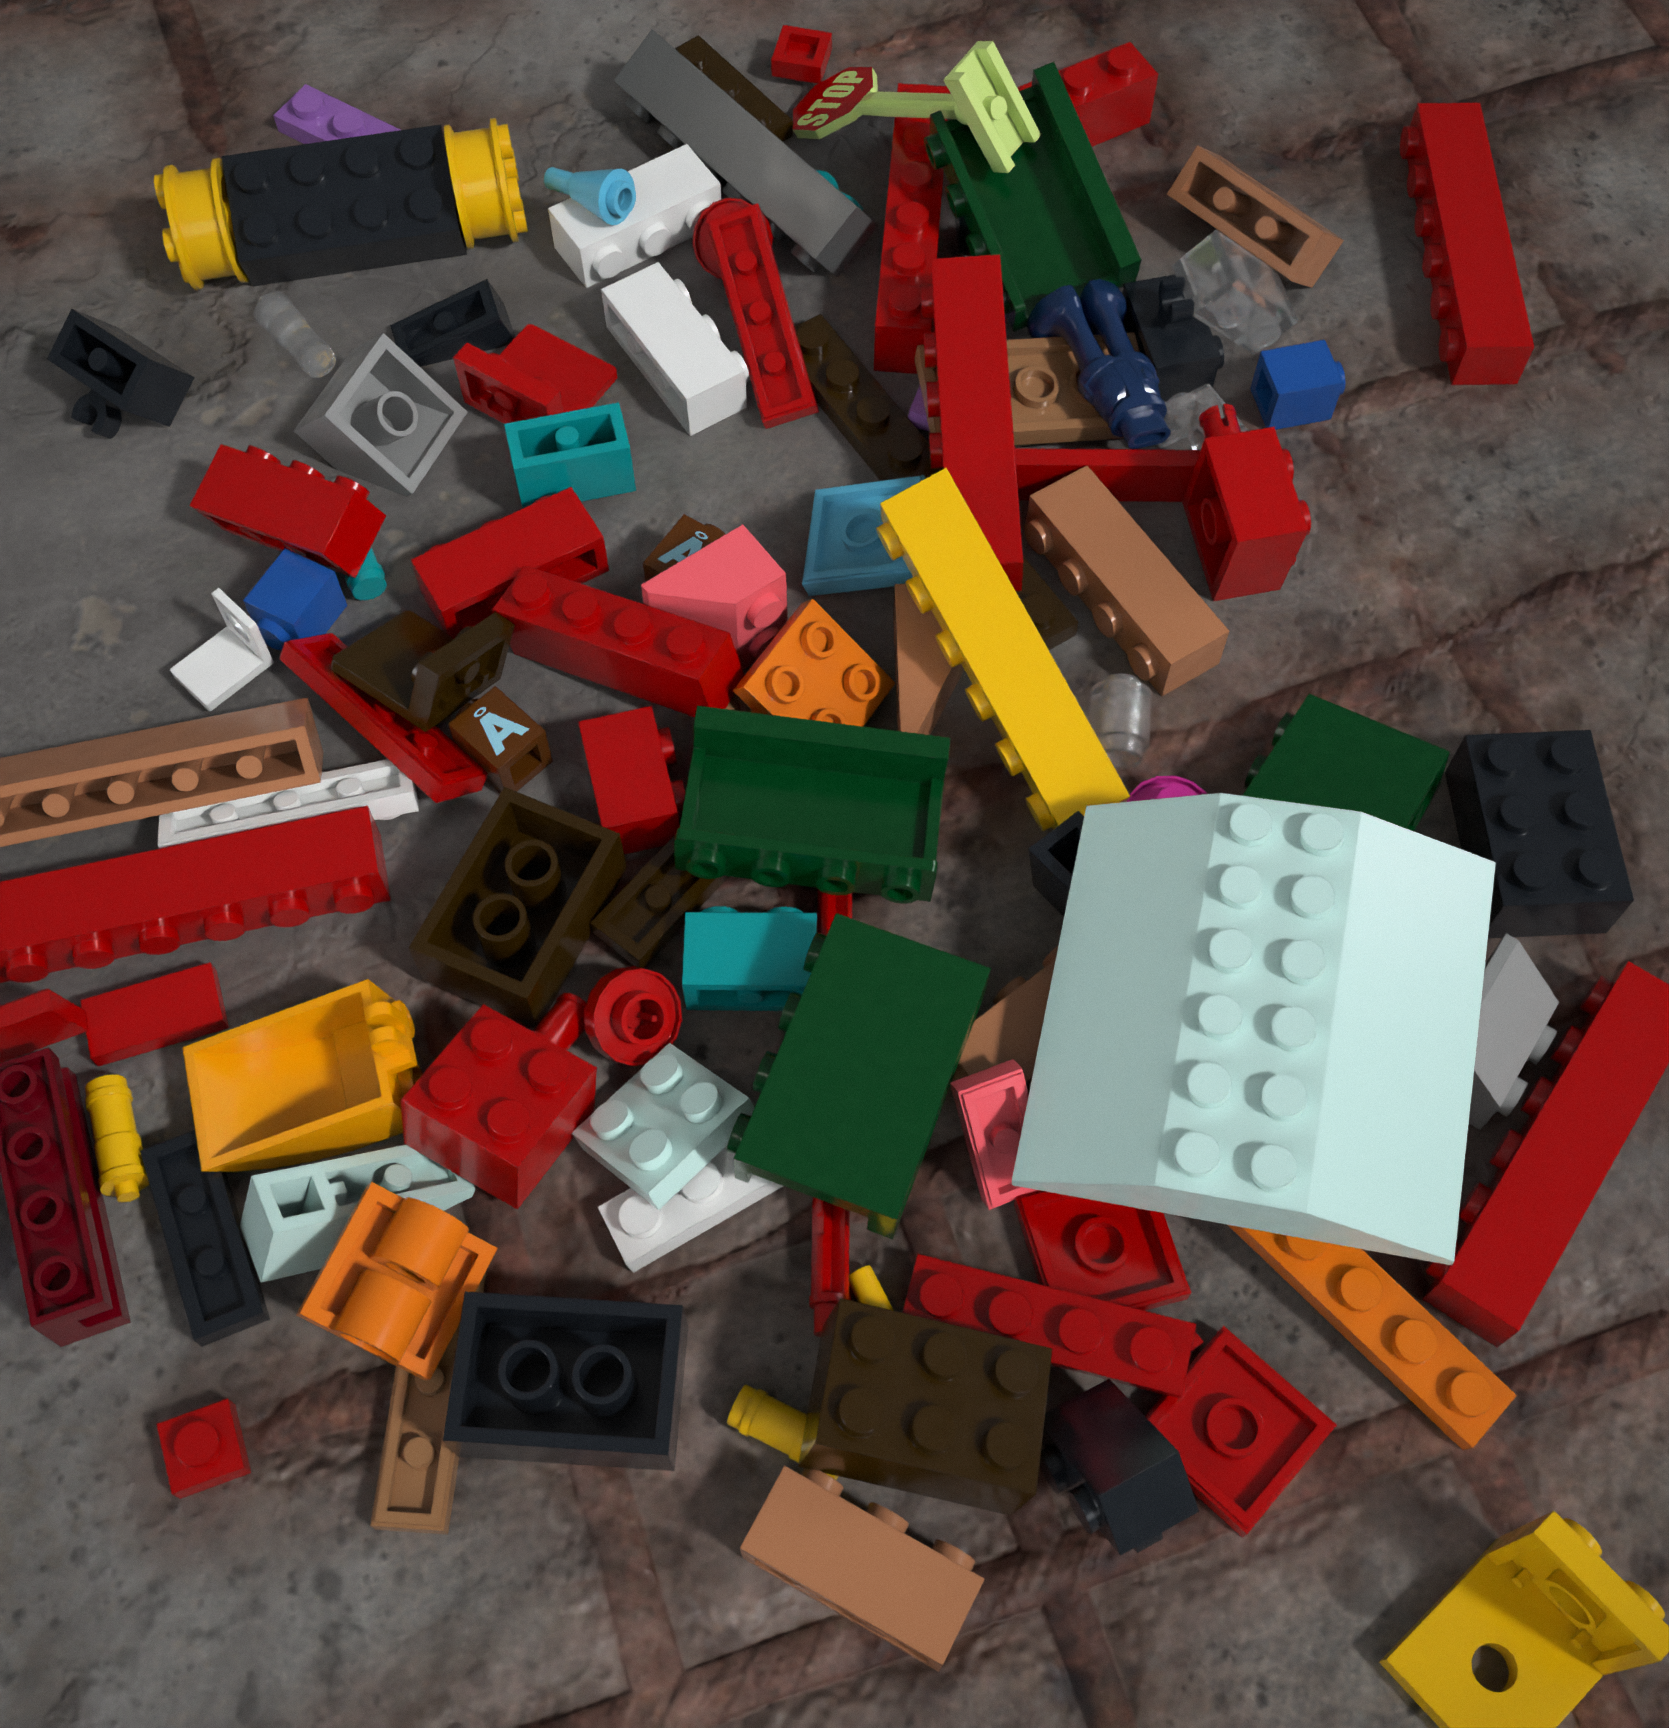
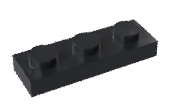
[140,1130,270,1347]

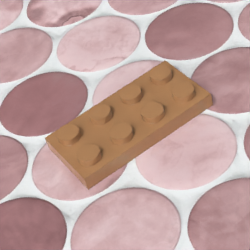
[914,332,1139,445]

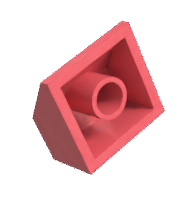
[641,524,788,670]

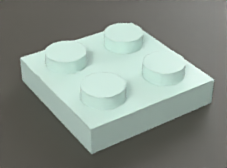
[572,1043,755,1210]

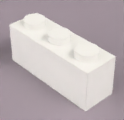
[548,144,721,288]
[601,262,750,436]

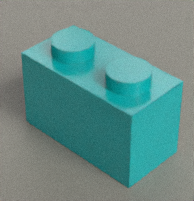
[504,402,636,509]
[682,906,817,1011]

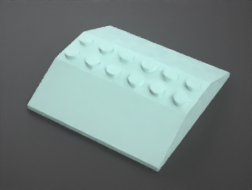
[1012,793,1496,1265]

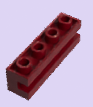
[0,1047,131,1347]

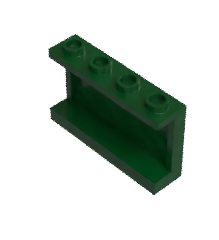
[924,61,1142,332]
[1242,693,1450,831]
[674,706,951,904]
[726,913,991,1240]

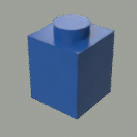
[1250,340,1345,430]
[243,548,347,651]

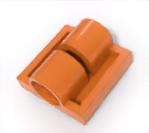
[733,599,895,727]
[296,1182,498,1381]

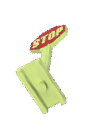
[793,41,1041,173]

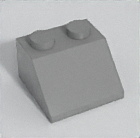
[293,333,468,496]
[1469,933,1559,1130]

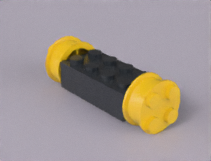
[154,118,528,290]

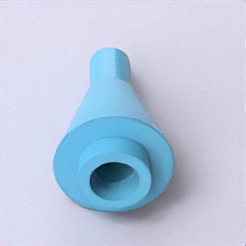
[544,167,636,225]

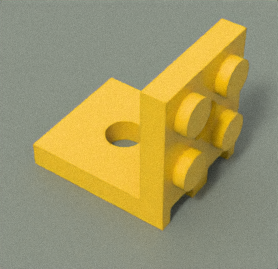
[1379,1511,1669,1728]

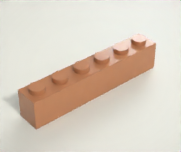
[0,697,324,847]

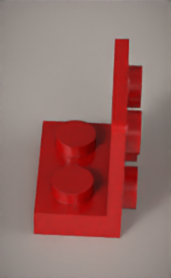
[453,324,618,424]

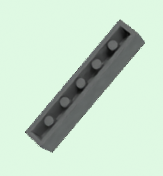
[614,29,878,277]

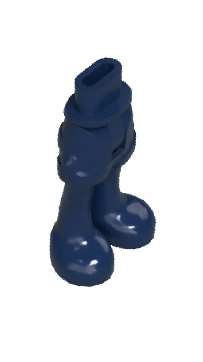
[1027,279,1171,449]

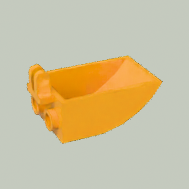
[182,979,423,1172]

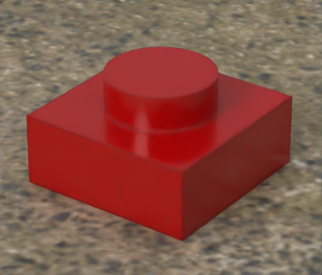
[771,25,832,84]
[156,1398,251,1499]

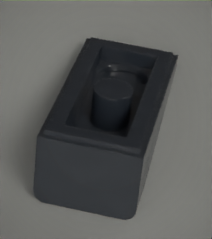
[390,279,515,367]

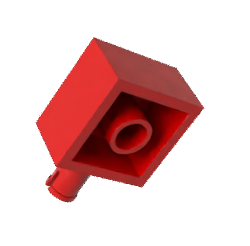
[1182,404,1311,602]
[400,992,597,1210]

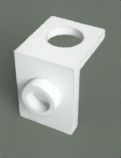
[170,588,274,711]

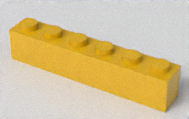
[876,468,1130,831]

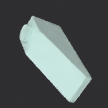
[240,1145,475,1283]

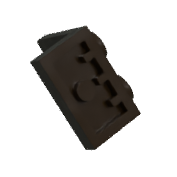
[331,610,515,732]

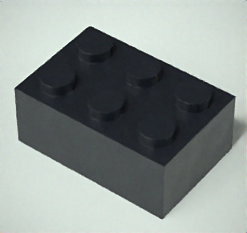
[1445,730,1634,939]
[443,1292,688,1471]

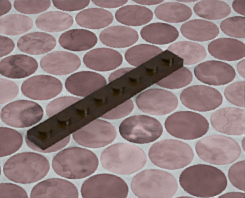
[795,314,1079,650]

